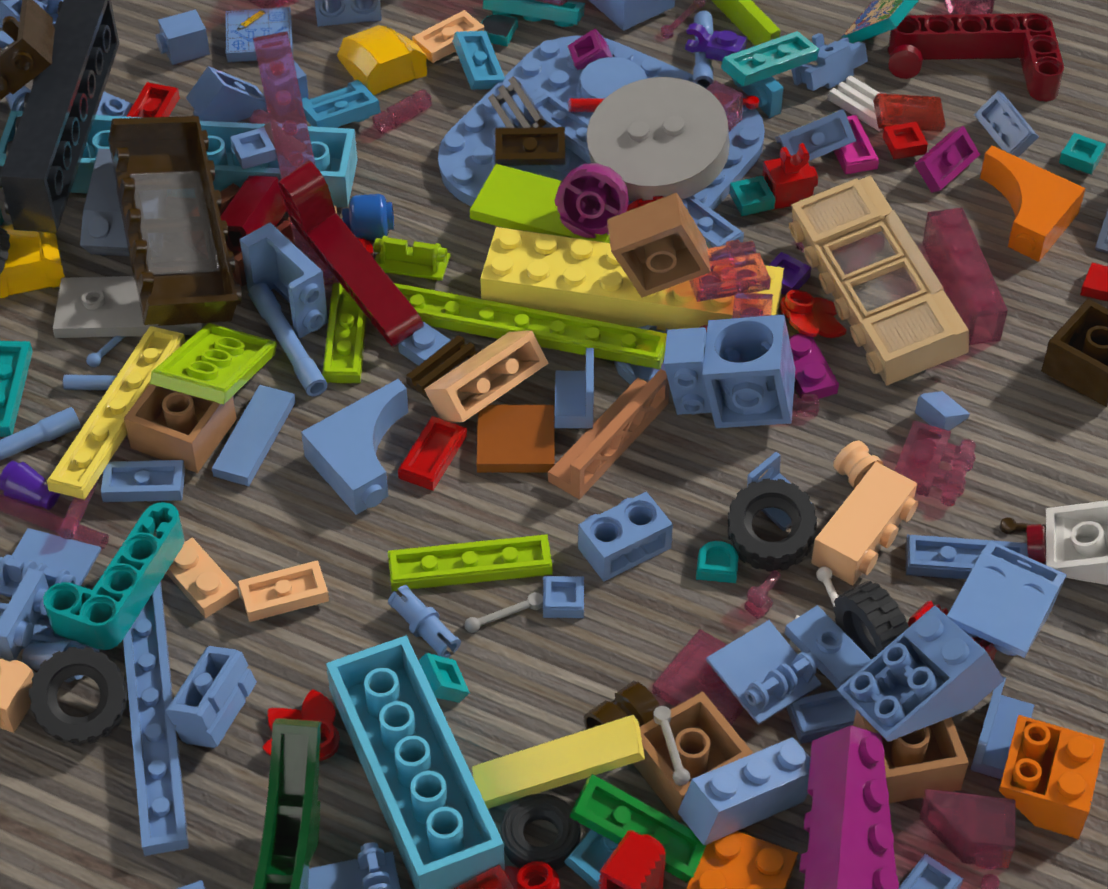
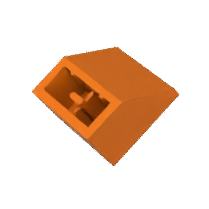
[999,715,1105,839]

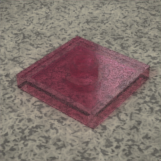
[652,629,744,725]

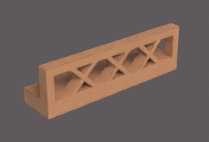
[548,369,669,500]

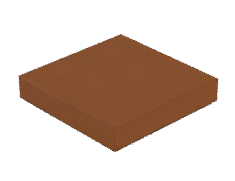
[476,405,555,473]

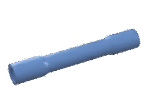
[693,11,714,92]
[248,282,327,397]
[0,407,81,461]

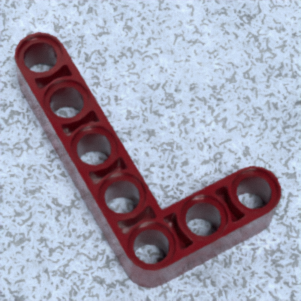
[888,13,1064,102]
[278,160,424,348]

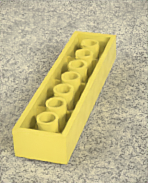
[480,227,784,332]

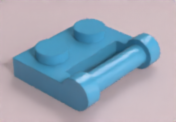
[295,80,381,128]

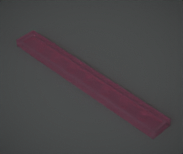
[253,31,339,286]

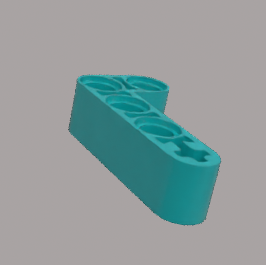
[43,502,185,650]

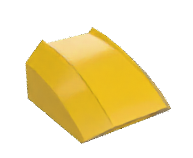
[337,25,427,95]
[0,224,65,299]

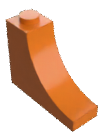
[980,146,1086,262]

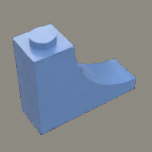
[301,379,409,515]

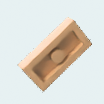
[412,10,485,63]
[166,537,239,618]
[238,560,329,622]

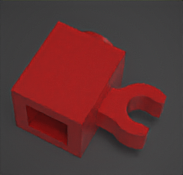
[762,143,818,210]

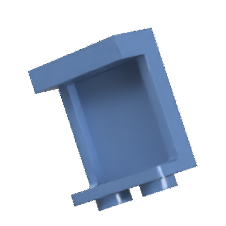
[240,223,328,338]

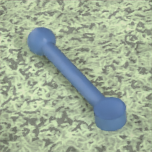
[86,336,126,367]

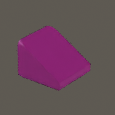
[568,28,612,70]

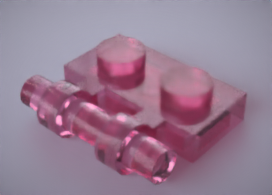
[689,239,771,302]
[894,421,976,506]

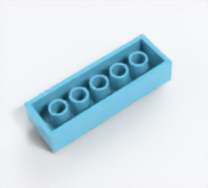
[326,635,505,889]

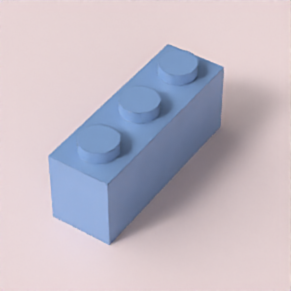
[678,737,810,845]

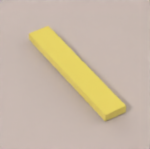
[47,326,185,500]

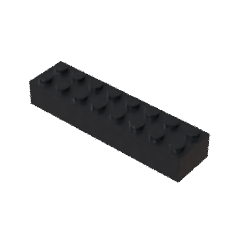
[0,0,120,233]

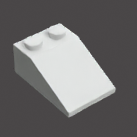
[1046,500,1108,585]

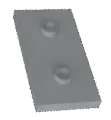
[53,276,204,338]

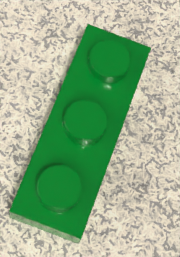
[569,774,706,883]

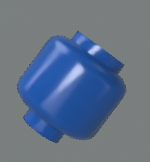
[342,194,394,240]

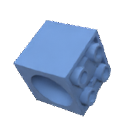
[702,315,795,428]

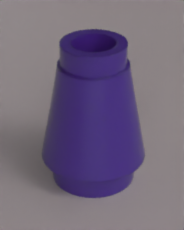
[0,461,60,510]

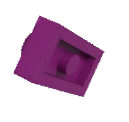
[915,126,980,193]
[789,333,839,403]

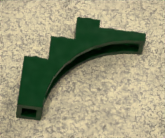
[253,718,321,889]

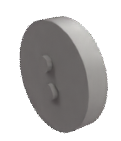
[587,77,730,201]

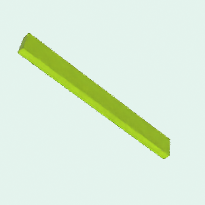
[394,283,667,369]

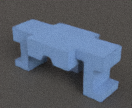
[792,33,868,91]

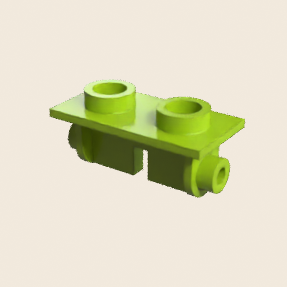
[374,236,450,281]

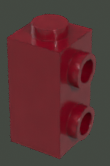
[220,175,287,252]

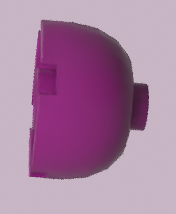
[555,163,629,238]

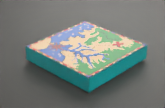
[842,0,919,44]

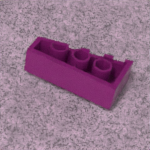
[799,725,899,889]

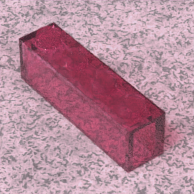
[922,207,1008,345]

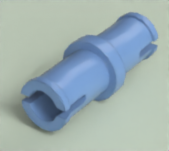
[388,585,461,658]

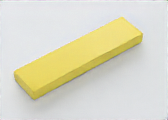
[472,715,645,809]

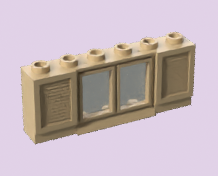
[789,175,969,386]

